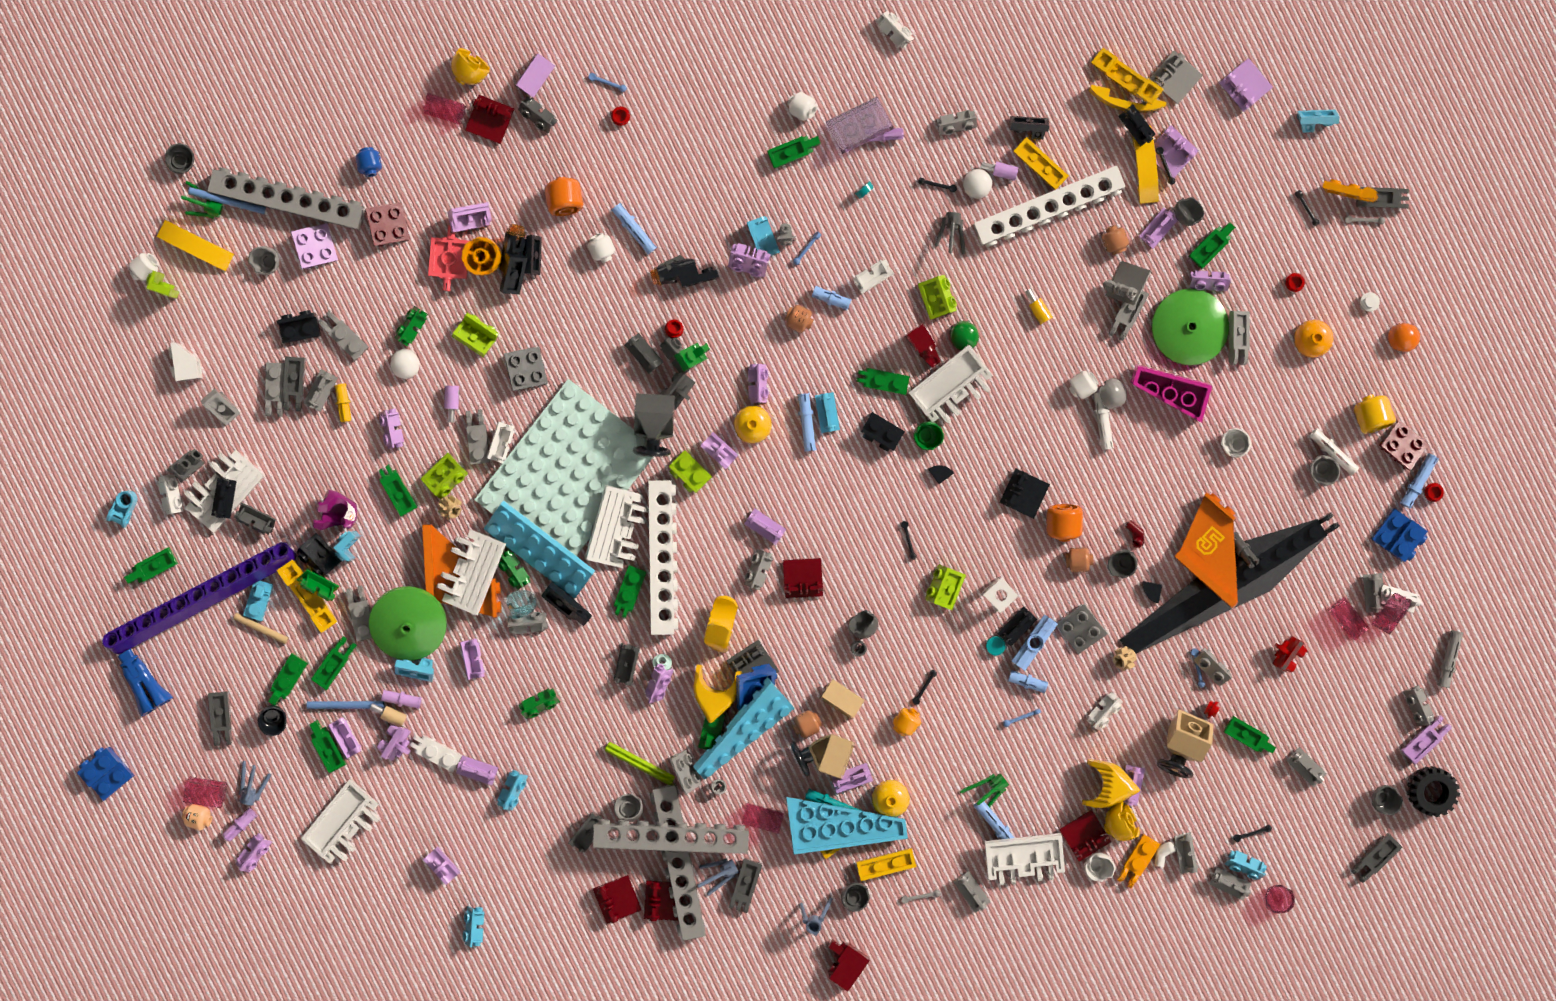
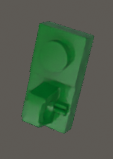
[674,342,710,372]
[698,714,725,750]

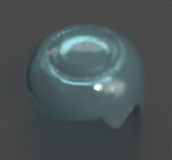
[506,590,536,616]

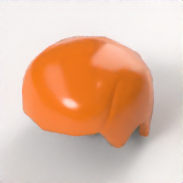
[1388,323,1420,352]

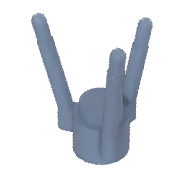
[238,761,271,805]
[697,858,739,896]
[800,897,833,936]

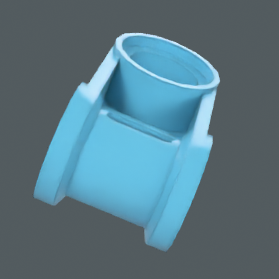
[106,490,138,528]

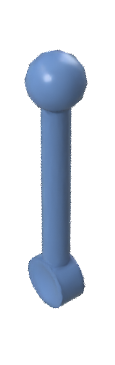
[589,73,627,92]
[793,231,821,265]
[1191,649,1205,688]
[1003,709,1041,727]

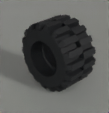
[1407,766,1460,817]

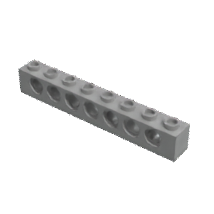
[207,167,365,230]
[650,783,706,941]
[593,819,749,854]

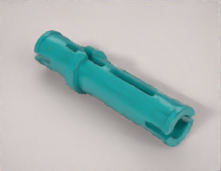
[805,788,862,811]

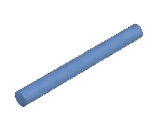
[188,187,266,214]
[307,701,385,709]

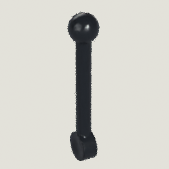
[1156,147,1176,185]
[918,177,957,193]
[1295,190,1319,226]
[901,521,917,560]
[912,670,937,705]
[1233,825,1272,842]

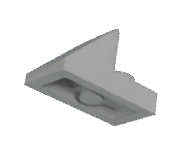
[201,388,240,425]

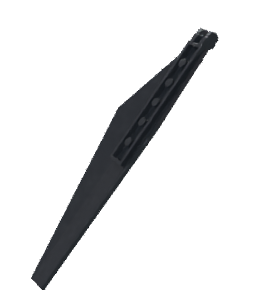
[1120,512,1340,654]

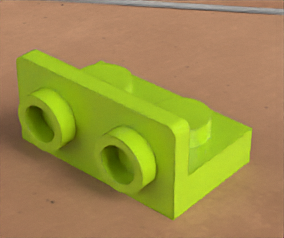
[146,270,179,299]
[918,275,957,320]
[669,450,712,493]
[421,453,468,499]
[925,564,966,610]

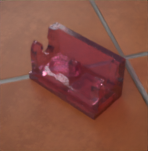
[423,93,466,125]
[1371,593,1412,635]
[1327,596,1369,640]
[183,776,228,808]
[742,803,784,834]

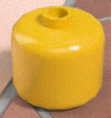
[1354,394,1396,434]

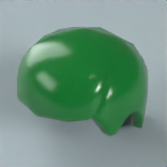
[950,320,979,351]
[913,421,944,450]

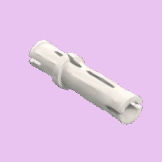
[1093,392,1114,450]
[1309,428,1359,476]

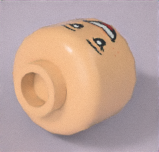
[182,803,212,831]

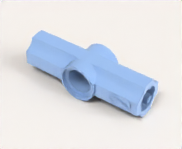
[1012,614,1058,671]

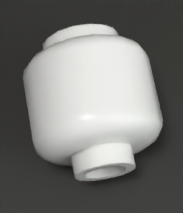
[787,92,817,121]
[587,233,615,263]
[129,253,159,282]
[1069,371,1099,399]

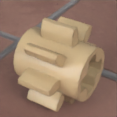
[438,495,462,520]
[1113,646,1137,671]

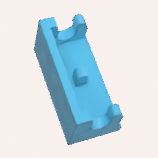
[747,216,780,256]

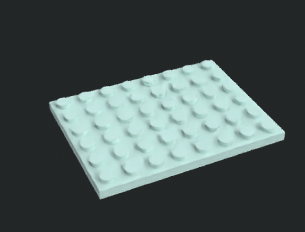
[474,379,653,556]

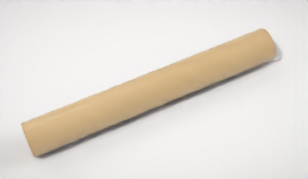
[233,613,289,644]

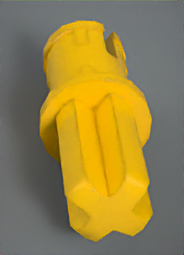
[334,384,351,422]

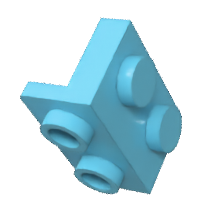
[334,531,361,562]

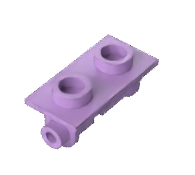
[1139,208,1178,249]
[1189,270,1231,292]
[748,364,769,403]
[379,409,404,449]
[744,508,786,545]
[460,639,485,680]
[645,664,674,704]
[328,717,361,759]
[456,755,499,785]
[831,763,873,793]
[1123,764,1145,806]
[236,833,272,873]

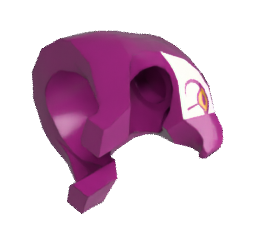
[313,489,357,530]

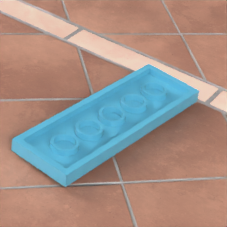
[484,501,595,599]

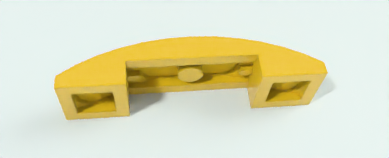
[1091,48,1164,105]
[1089,85,1167,113]
[1132,125,1159,204]
[157,220,234,271]
[277,559,337,633]

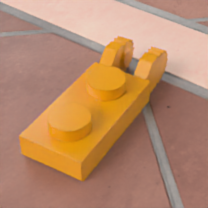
[1322,179,1378,202]
[1117,833,1160,889]

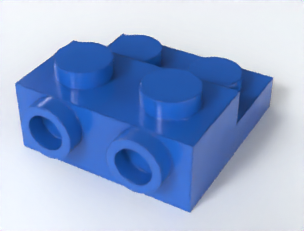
[1371,508,1428,562]
[736,664,777,711]
[77,747,134,801]

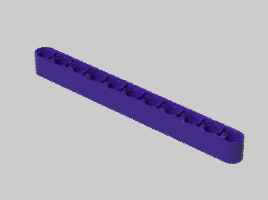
[102,542,296,654]

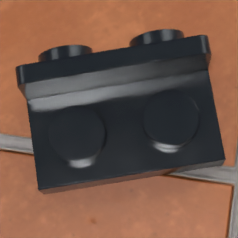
[276,310,321,344]
[860,412,905,452]
[297,533,342,578]

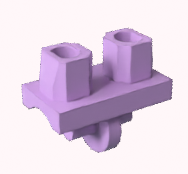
[701,432,738,469]
[377,724,411,761]
[423,846,461,885]

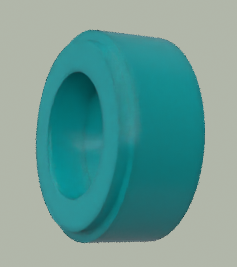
[855,181,874,199]
[986,636,1006,656]

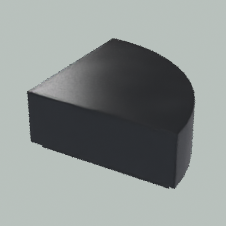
[928,465,954,484]
[1142,581,1162,604]

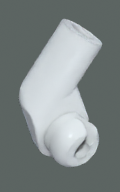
[1155,842,1176,867]

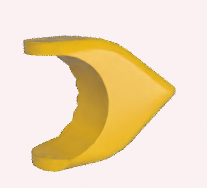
[704,595,738,653]
[693,664,742,723]
[1082,759,1140,808]

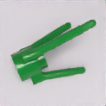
[181,181,223,219]
[960,773,1009,808]

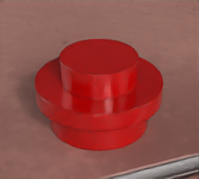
[611,106,630,126]
[1285,273,1305,292]
[664,319,684,338]
[1424,483,1444,502]
[1204,701,1220,719]

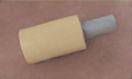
[370,703,407,727]

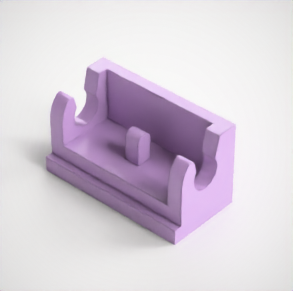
[515,54,555,98]
[447,202,491,233]

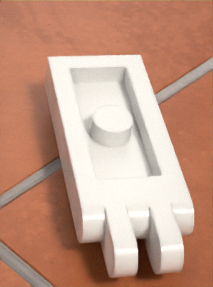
[409,735,462,773]

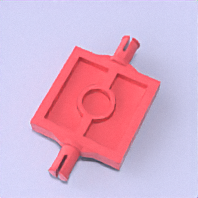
[428,225,469,291]

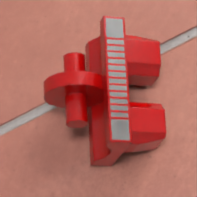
[1272,635,1307,673]

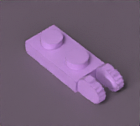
[1400,715,1452,765]

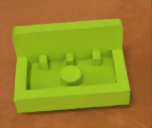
[452,312,499,358]

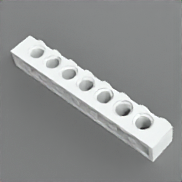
[973,166,1126,247]
[648,480,678,635]

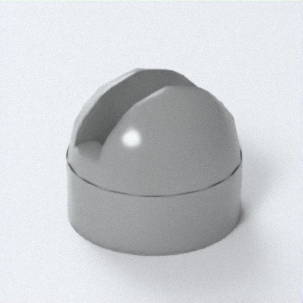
[710,779,727,795]

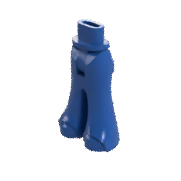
[118,649,173,717]

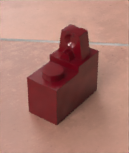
[905,324,941,368]
[828,939,870,992]

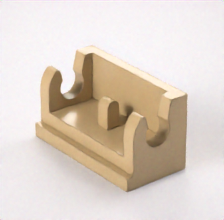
[819,679,865,719]

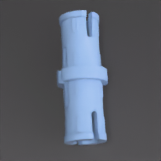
[812,286,852,311]
[1008,670,1048,694]

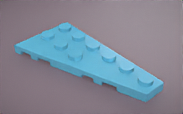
[693,677,795,780]
[786,797,908,855]

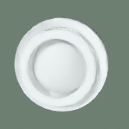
[1360,292,1380,312]

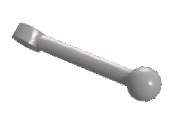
[1345,216,1385,224]
[901,890,941,904]

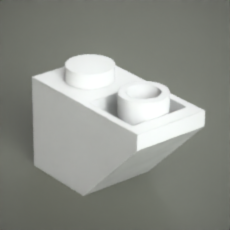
[169,342,203,382]

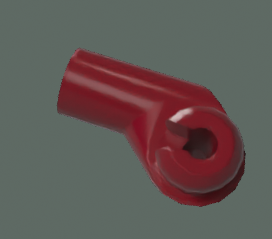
[1125,520,1145,548]

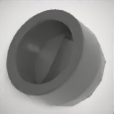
[851,640,867,657]

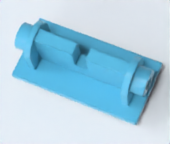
[815,392,840,433]
[497,769,528,810]
[1224,850,1267,880]
[463,906,485,947]

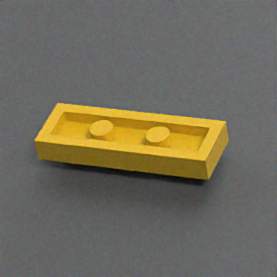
[1013,137,1069,190]
[856,847,917,881]

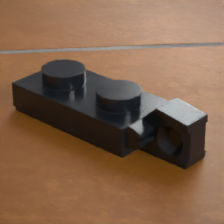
[541,582,592,626]

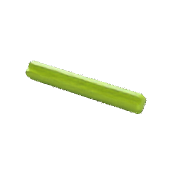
[605,742,675,785]

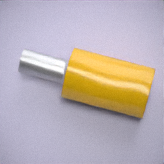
[1025,288,1053,325]

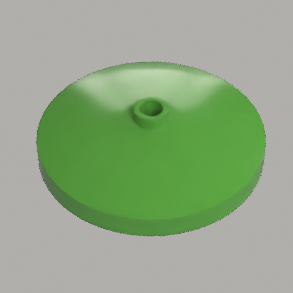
[1151,289,1229,366]
[369,586,447,660]

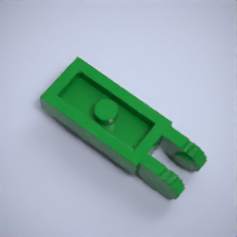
[311,636,357,690]

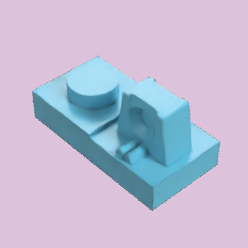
[1297,109,1340,133]
[243,580,274,621]
[395,658,434,682]

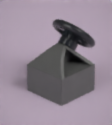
[633,393,675,457]

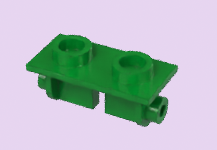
[395,306,428,346]
[498,550,531,591]
[296,569,339,601]
[519,688,560,719]

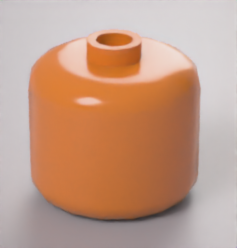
[544,177,584,216]
[1046,504,1083,542]

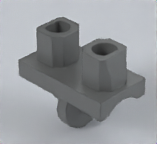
[660,372,696,410]
[167,449,204,483]

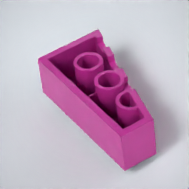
[1130,364,1212,423]

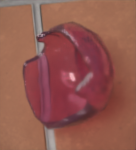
[1263,885,1295,914]

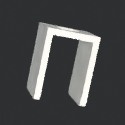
[981,577,1019,613]

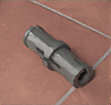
[1234,532,1259,568]

